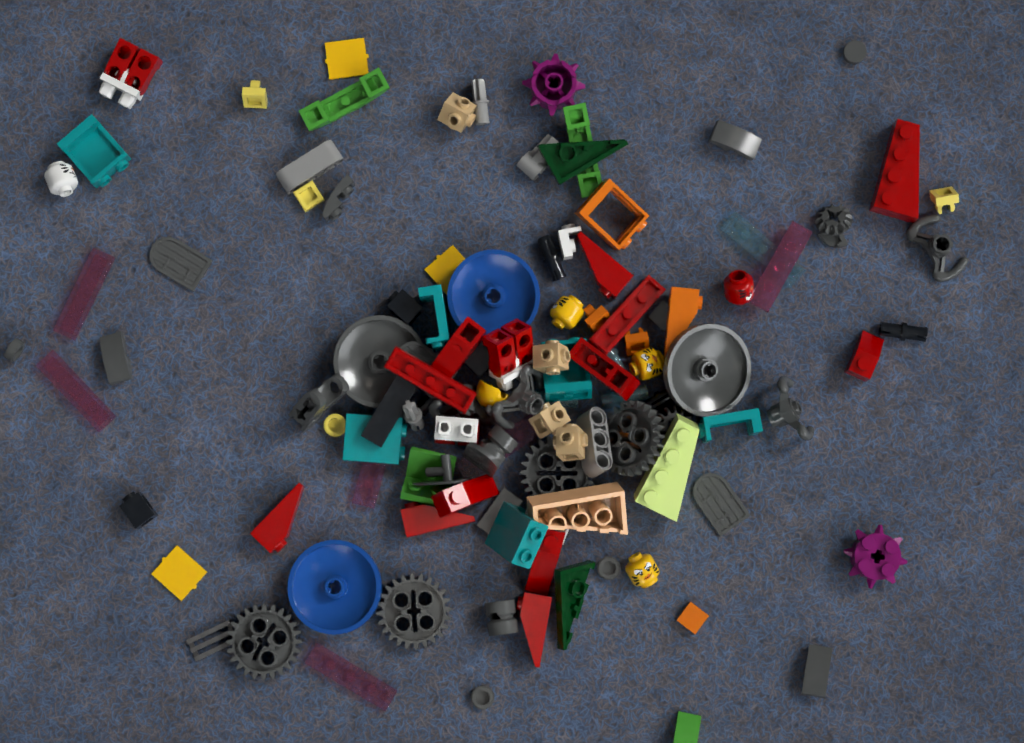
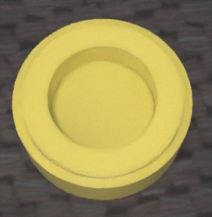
[324,414,346,437]

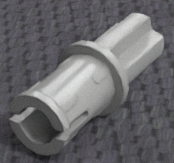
[471,79,490,125]
[402,400,425,431]

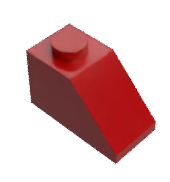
[845,330,884,382]

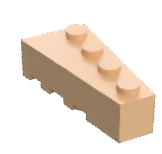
[526,482,628,535]

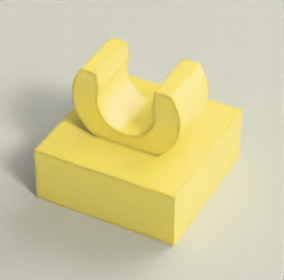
[242,80,268,109]
[929,186,959,214]

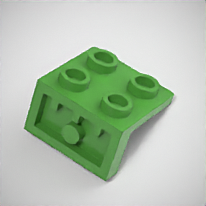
[400,447,457,506]

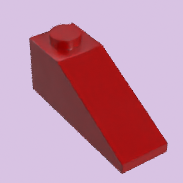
[577,231,634,299]
[570,337,640,401]
[431,474,500,518]
[250,483,305,553]
[400,502,476,538]
[525,529,566,596]
[516,592,552,668]

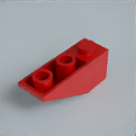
[431,316,486,378]

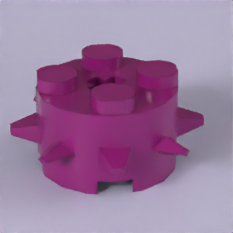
[522,54,585,116]
[843,525,907,589]

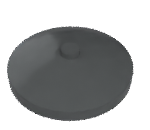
[333,315,423,409]
[663,323,751,417]

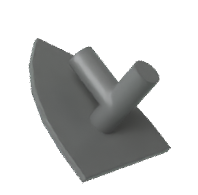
[412,454,472,486]

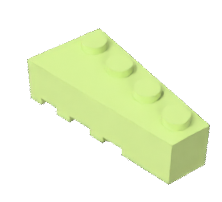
[634,413,700,522]

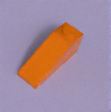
[663,287,703,358]

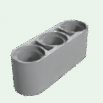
[276,140,344,195]
[576,406,613,478]

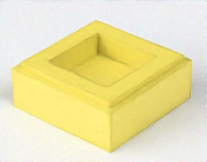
[293,180,325,212]

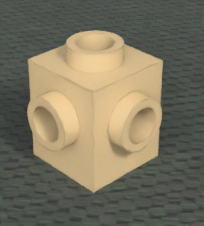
[437,92,477,133]
[533,340,571,375]
[528,401,571,439]
[553,424,588,462]

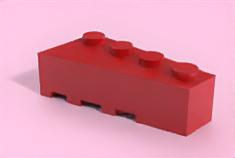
[869,119,920,223]

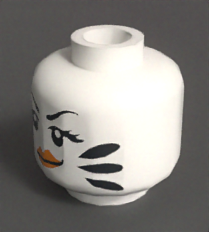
[44,161,78,197]

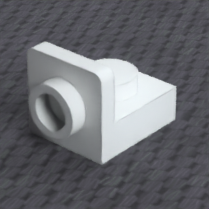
[557,224,582,261]

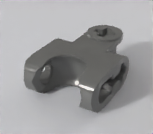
[288,373,349,433]

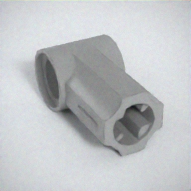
[516,134,559,181]

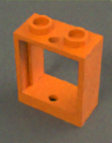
[574,178,649,250]

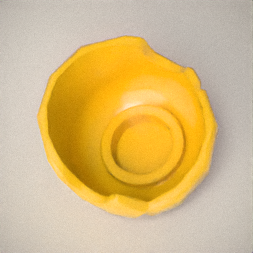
[476,379,509,408]

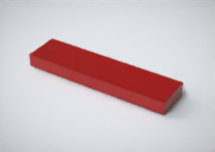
[588,275,666,356]
[384,346,477,414]

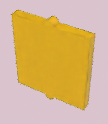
[325,38,369,80]
[424,245,465,295]
[152,545,207,601]

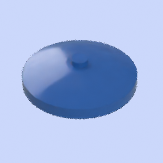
[447,249,540,341]
[287,540,382,635]

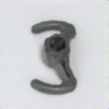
[906,214,968,282]
[491,364,544,429]
[767,376,814,441]
[429,384,496,426]

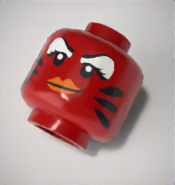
[723,270,755,305]

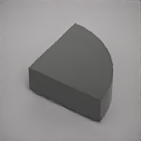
[817,232,848,248]

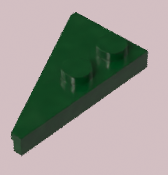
[537,139,628,185]
[554,560,595,650]

